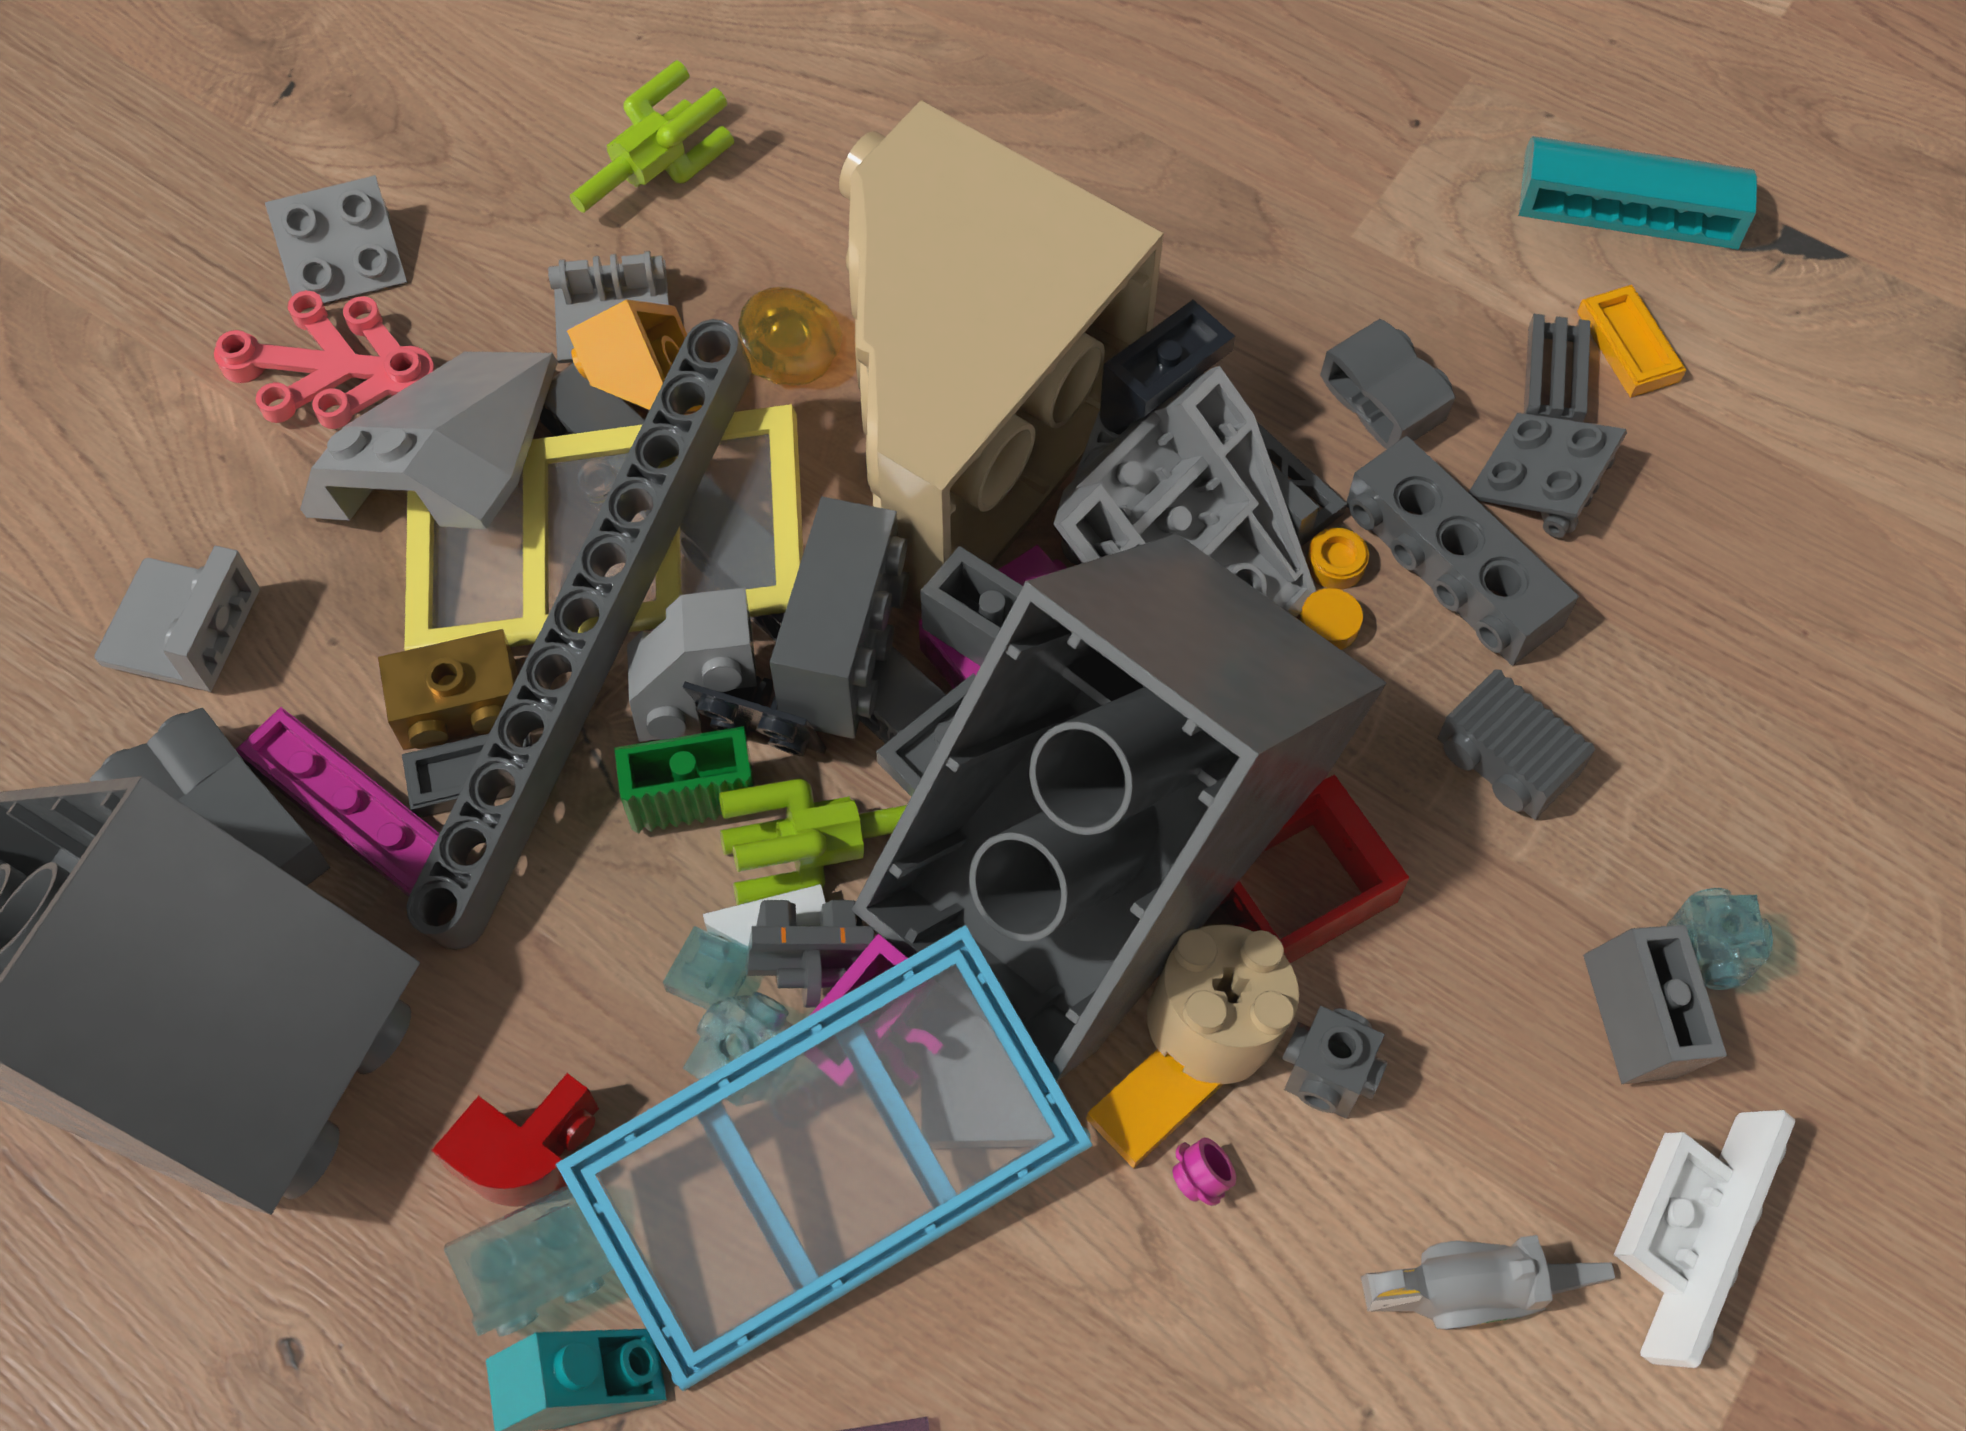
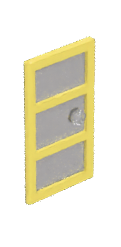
[404,404,803,651]

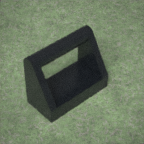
[1099,300,1235,432]

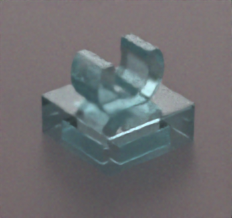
[663,926,748,1018]

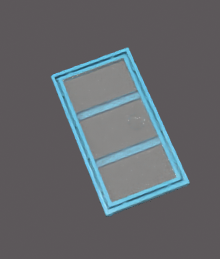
[556,925,1093,1391]

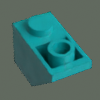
[486,1329,667,1431]

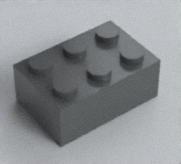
[770,496,909,739]

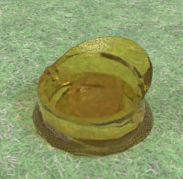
[738,287,842,386]

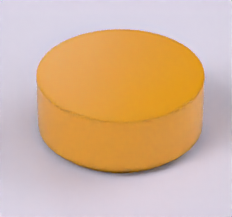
[1306,528,1369,590]
[1299,588,1363,650]

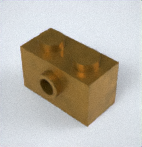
[378,629,518,750]

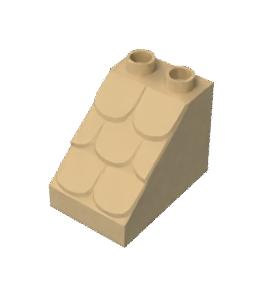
[839,100,1164,608]

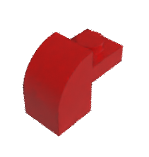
[431,1073,599,1207]

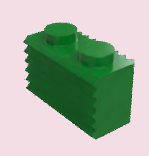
[614,726,755,834]

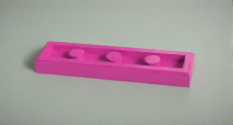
[235,707,440,897]

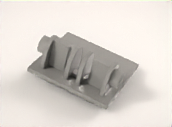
[265,175,407,304]
[548,251,669,364]

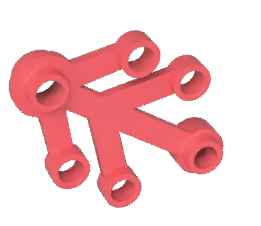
[214,291,435,429]

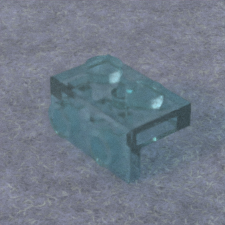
[443,1185,613,1337]

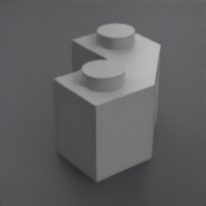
[627,587,757,742]

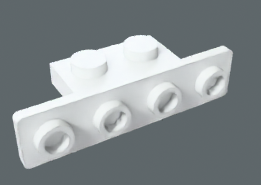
[1614,1110,1795,1368]

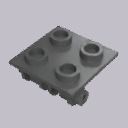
[1468,413,1627,538]

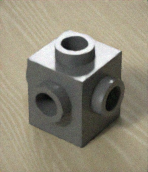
[1282,1005,1388,1119]

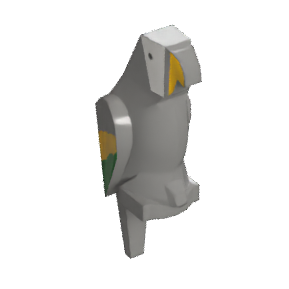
[1361,1235,1615,1330]

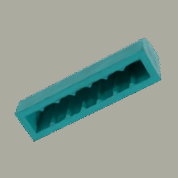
[1518,136,1757,250]

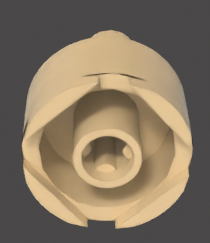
[1147,925,1299,1084]

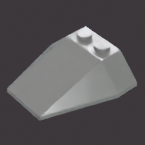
[300,352,558,529]
[1054,366,1316,618]

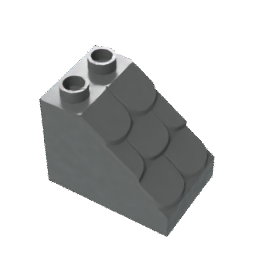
[851,534,1387,1081]
[0,776,420,1215]

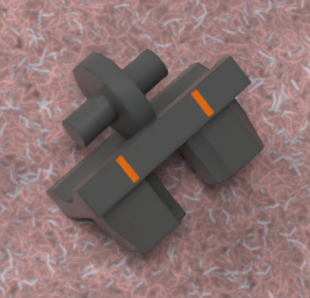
[746,900,874,1008]

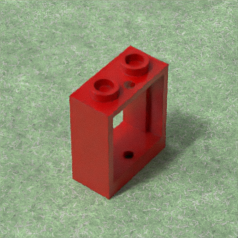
[1217,774,1410,964]

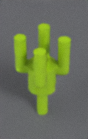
[570,60,734,213]
[719,779,907,905]

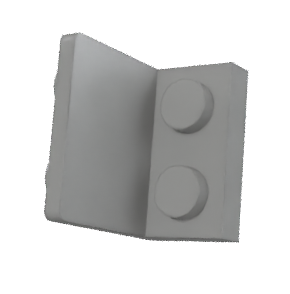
[94,545,260,692]

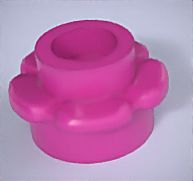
[1173,1138,1236,1206]

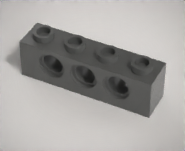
[1346,435,1579,666]

